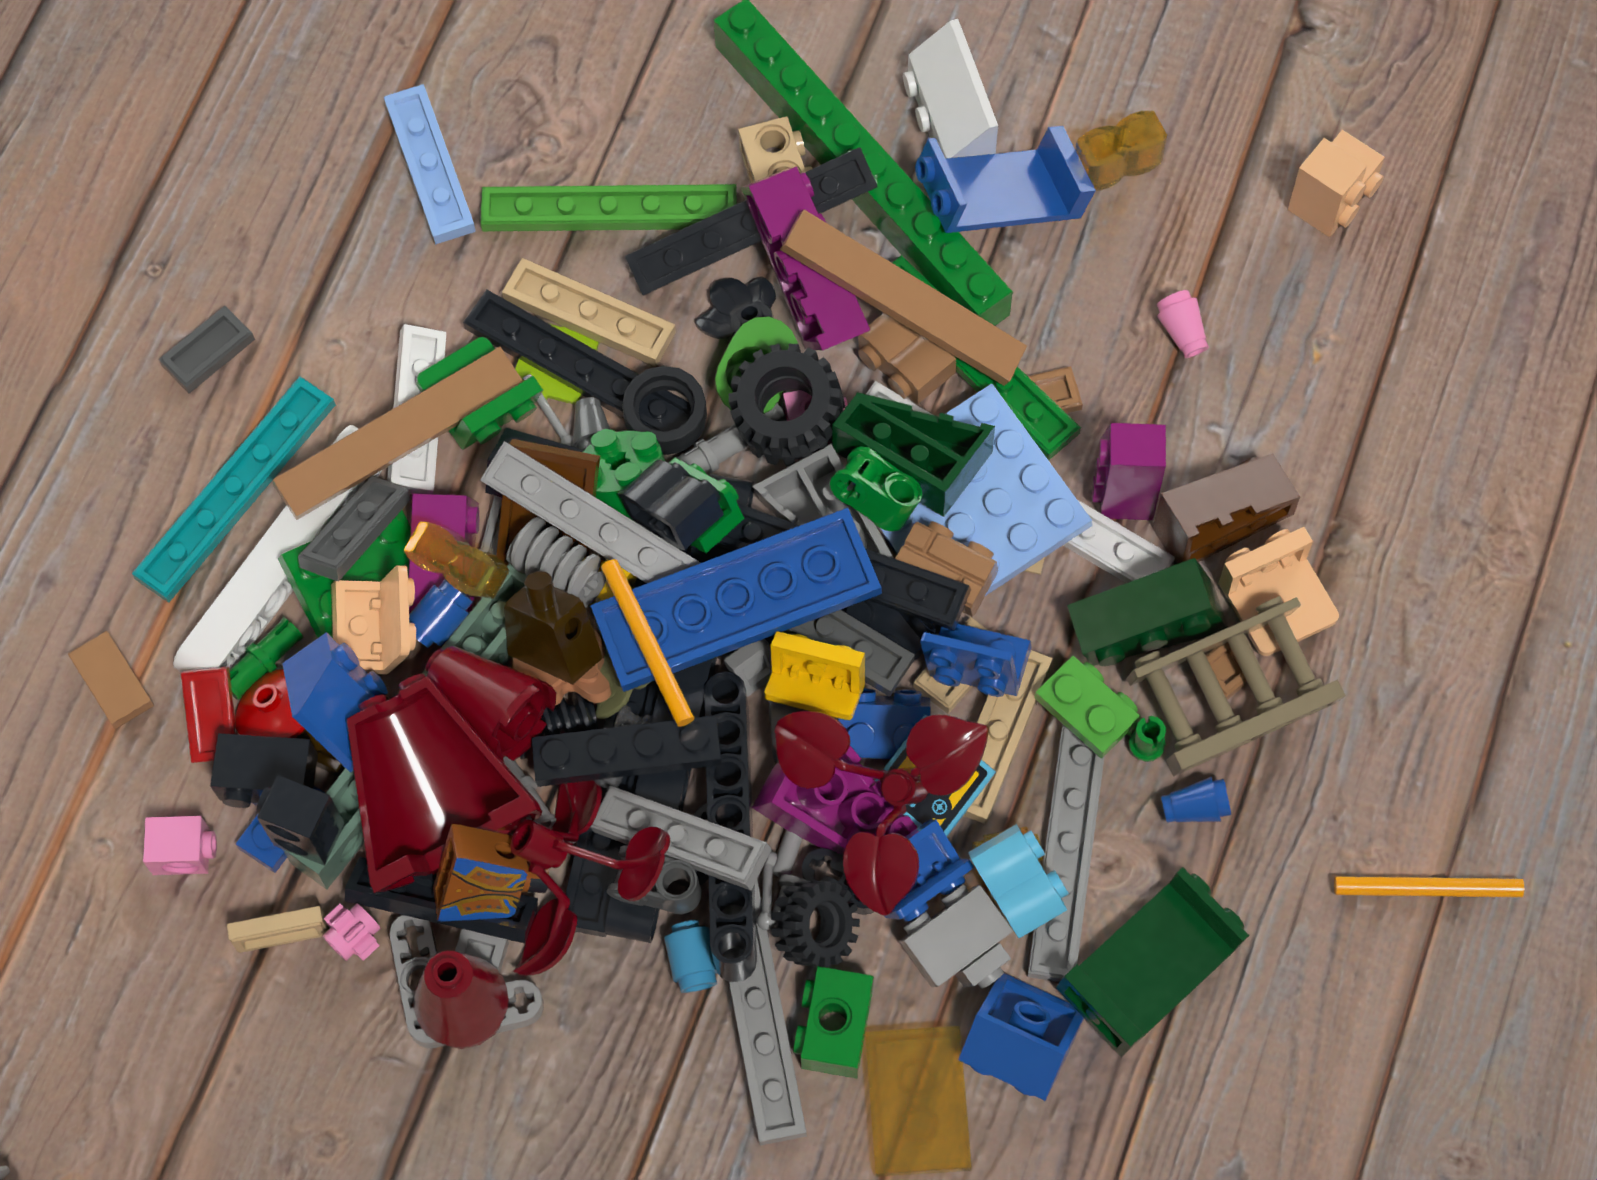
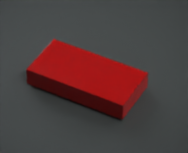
[181,666,237,763]

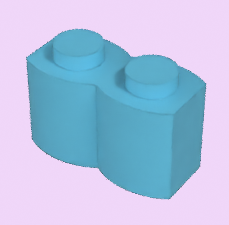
[968,824,1069,938]

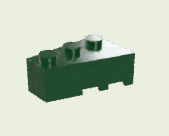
[832,392,995,517]
[1067,558,1228,666]

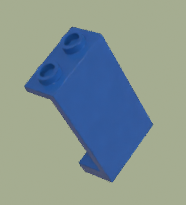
[915,126,1096,233]

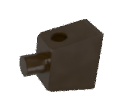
[504,571,602,685]

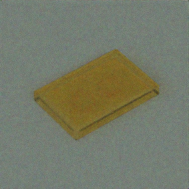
[865,1026,972,1177]

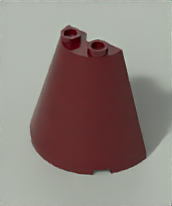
[347,673,542,893]

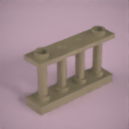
[1126,597,1346,777]

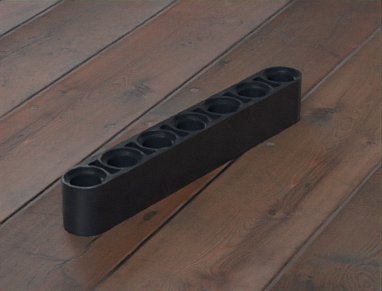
[705,672,757,982]

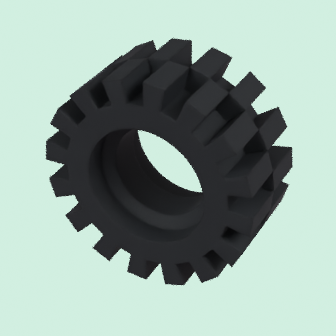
[771,880,860,967]

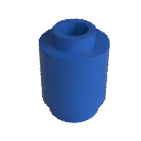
[409,579,473,648]

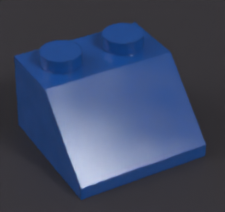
[282,632,388,773]
[958,973,1084,1101]

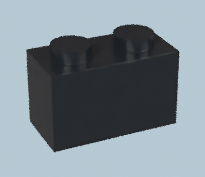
[210,733,318,808]

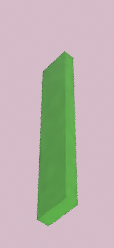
[481,184,737,232]

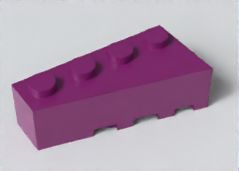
[741,166,871,351]

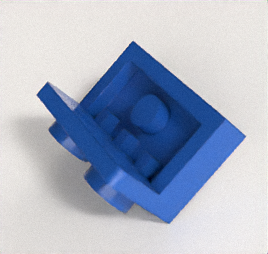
[838,688,931,759]
[884,819,974,921]

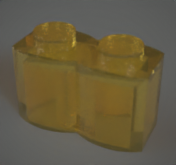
[1076,111,1167,191]
[404,522,510,599]

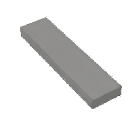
[590,786,772,890]

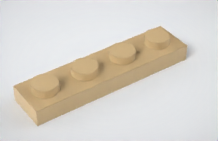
[502,258,676,367]
[963,650,1053,824]

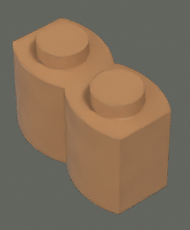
[858,313,956,404]

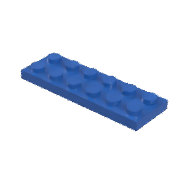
[590,508,882,692]

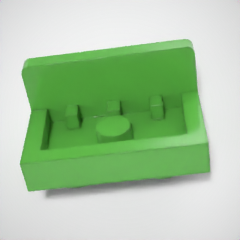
[1034,656,1140,759]

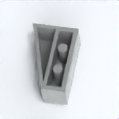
[752,444,893,558]

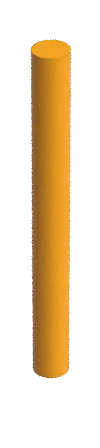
[601,559,695,727]
[1334,876,1524,897]

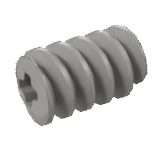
[507,517,606,608]

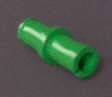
[229,617,304,700]

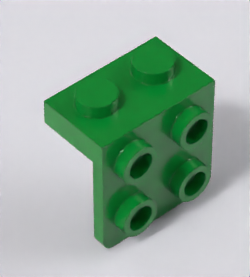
[416,337,543,450]

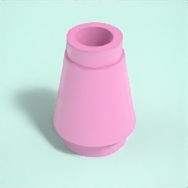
[1157,290,1209,358]

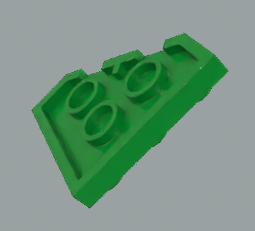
[278,510,411,638]

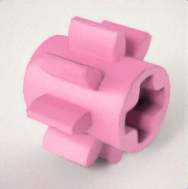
[322,903,381,961]

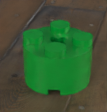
[583,429,665,524]

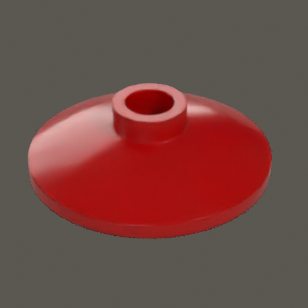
[235,669,305,738]

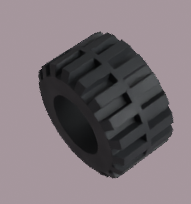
[729,343,846,467]

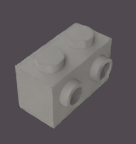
[899,884,1013,987]

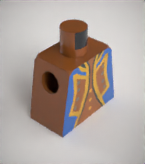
[433,824,549,921]

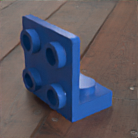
[920,624,1032,697]

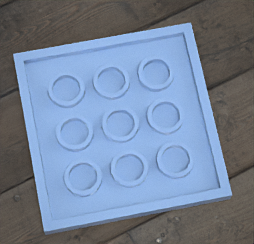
[852,384,1092,597]

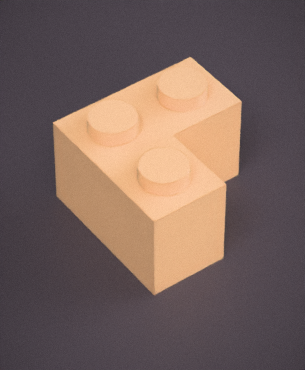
[1288,130,1385,237]

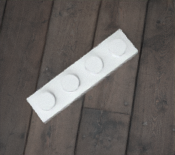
[387,324,446,494]

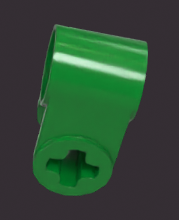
[830,446,923,532]

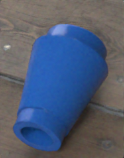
[1161,776,1232,823]

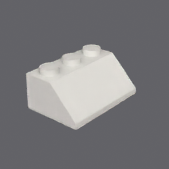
[903,19,998,159]

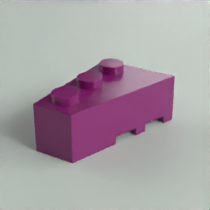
[1092,423,1166,520]
[409,494,480,631]

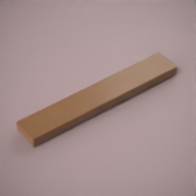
[780,209,1027,385]
[273,347,523,520]

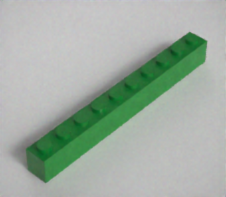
[713,0,1013,326]

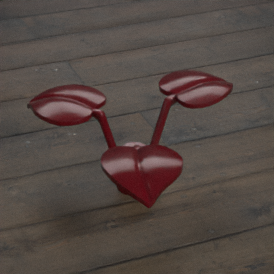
[775,711,989,916]
[510,780,671,976]

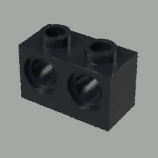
[256,775,345,866]

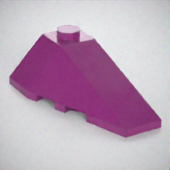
[752,746,918,856]

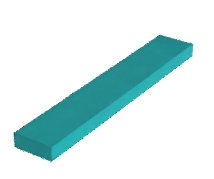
[132,376,336,603]

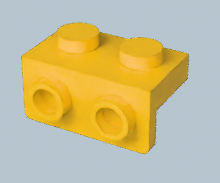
[764,631,865,720]

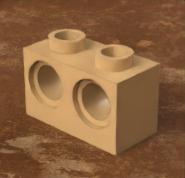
[738,116,812,183]

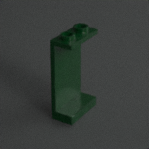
[1056,867,1249,1058]

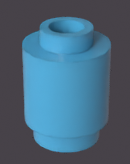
[664,920,717,993]

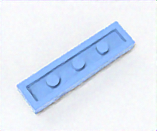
[384,84,476,245]

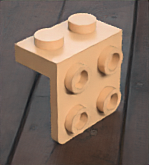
[1218,527,1339,656]
[331,565,416,674]

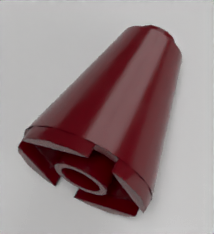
[426,646,557,764]
[414,951,509,1049]

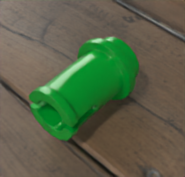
[1129,716,1166,762]

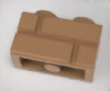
[895,521,998,617]

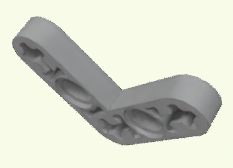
[390,915,544,1048]

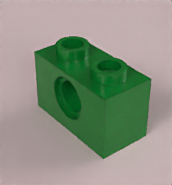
[793,966,874,1079]

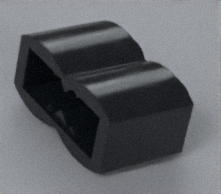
[618,459,724,550]

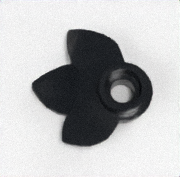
[695,276,776,339]

